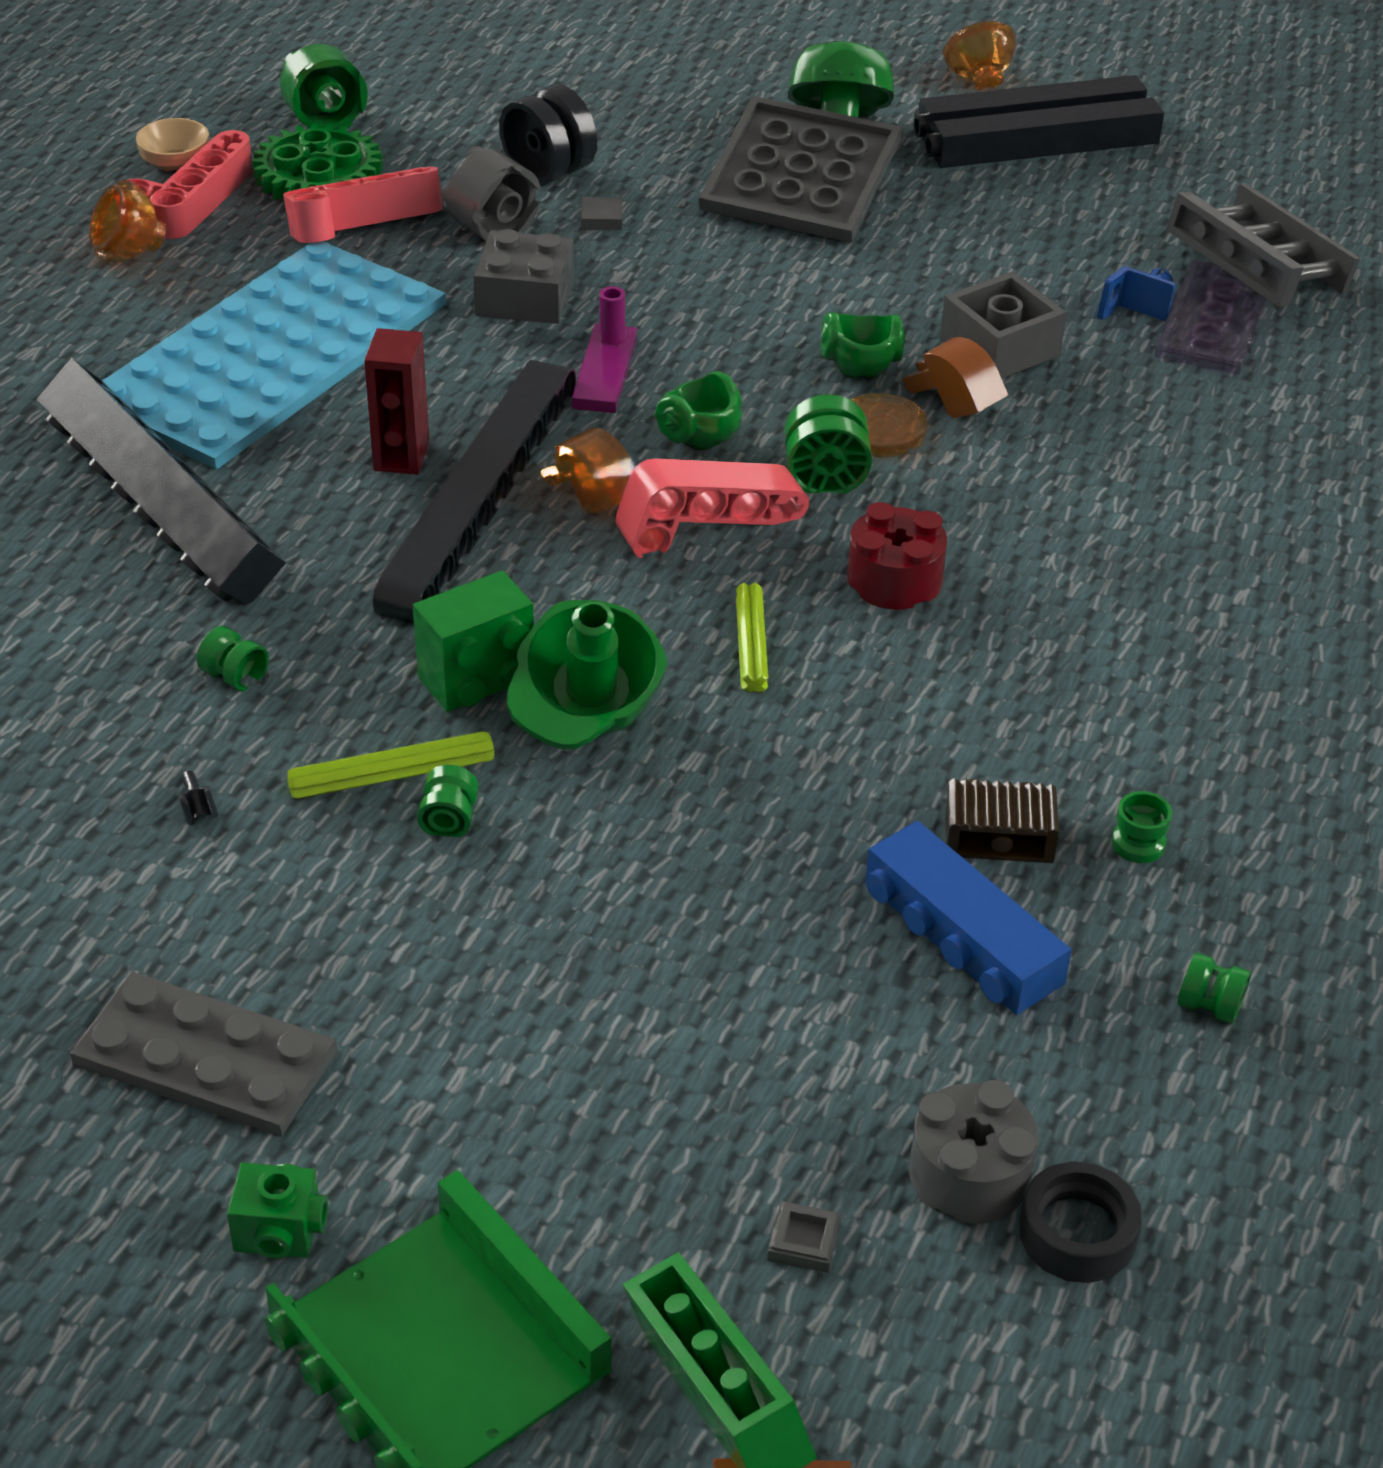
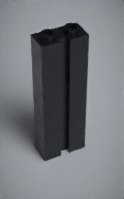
[913,75,1164,168]

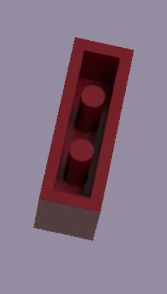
[364,328,430,475]

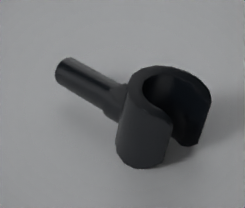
[179,771,218,825]

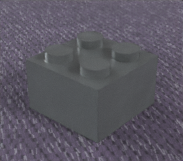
[474,229,574,324]
[940,271,1067,378]

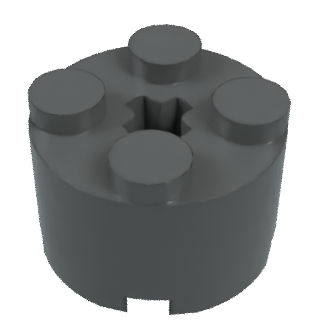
[441,146,540,242]
[909,1080,1038,1224]

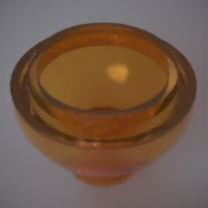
[942,21,1017,90]
[89,179,166,263]

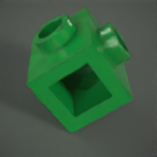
[227,1162,328,1259]

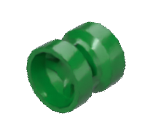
[197,626,269,692]
[417,764,479,837]
[1112,791,1173,863]
[1177,952,1252,1025]

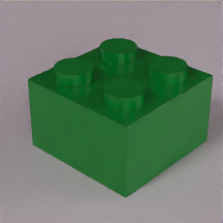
[413,570,534,712]

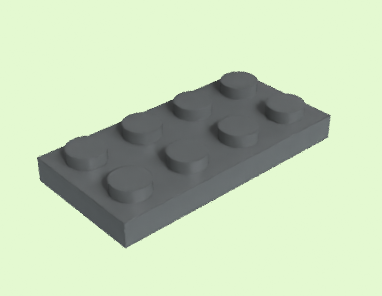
[70,971,338,1137]

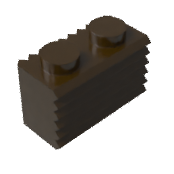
[945,778,1059,863]

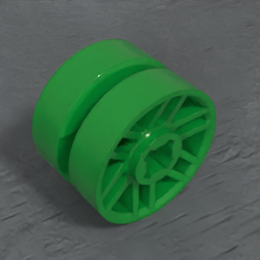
[785,394,872,493]

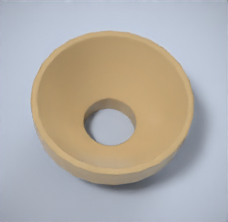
[136,118,209,171]

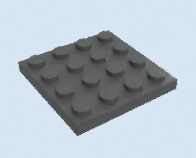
[699,96,902,243]

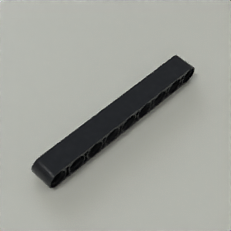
[373,360,576,623]

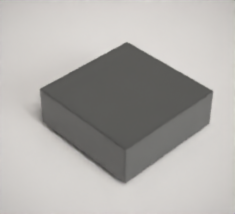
[581,197,622,230]
[767,1201,842,1273]

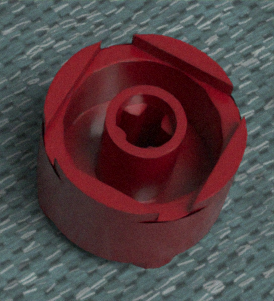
[847,502,947,610]

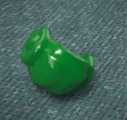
[821,312,905,378]
[655,371,742,450]

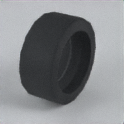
[1019,1161,1141,1283]

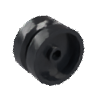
[499,84,597,186]

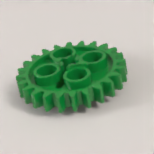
[252,123,383,200]

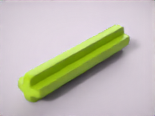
[736,582,768,692]

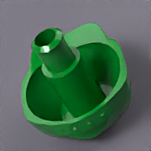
[787,41,894,118]
[507,600,667,750]

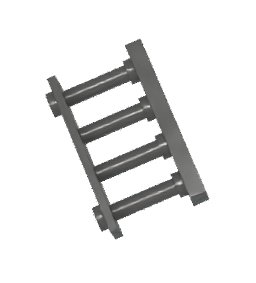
[1166,183,1360,307]

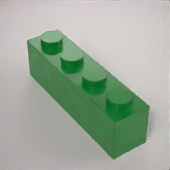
[622,1252,817,1468]

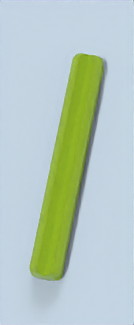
[287,731,494,799]

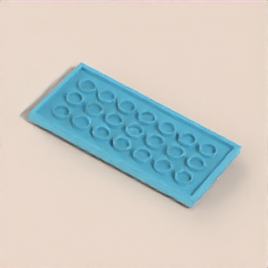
[103,241,446,470]

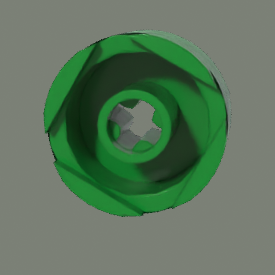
[280,44,368,130]

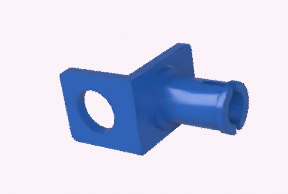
[1097,266,1175,321]

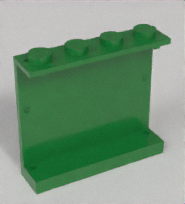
[264,1170,612,1468]

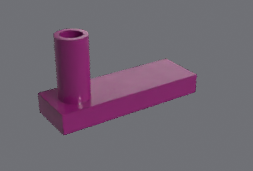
[572,286,637,413]

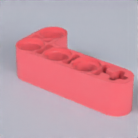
[115,130,253,239]
[283,167,444,243]
[615,458,809,558]

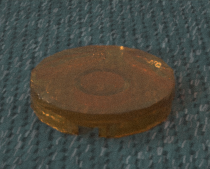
[851,393,928,457]

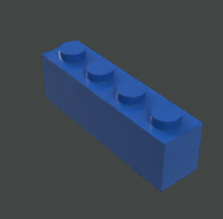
[865,820,1072,1015]

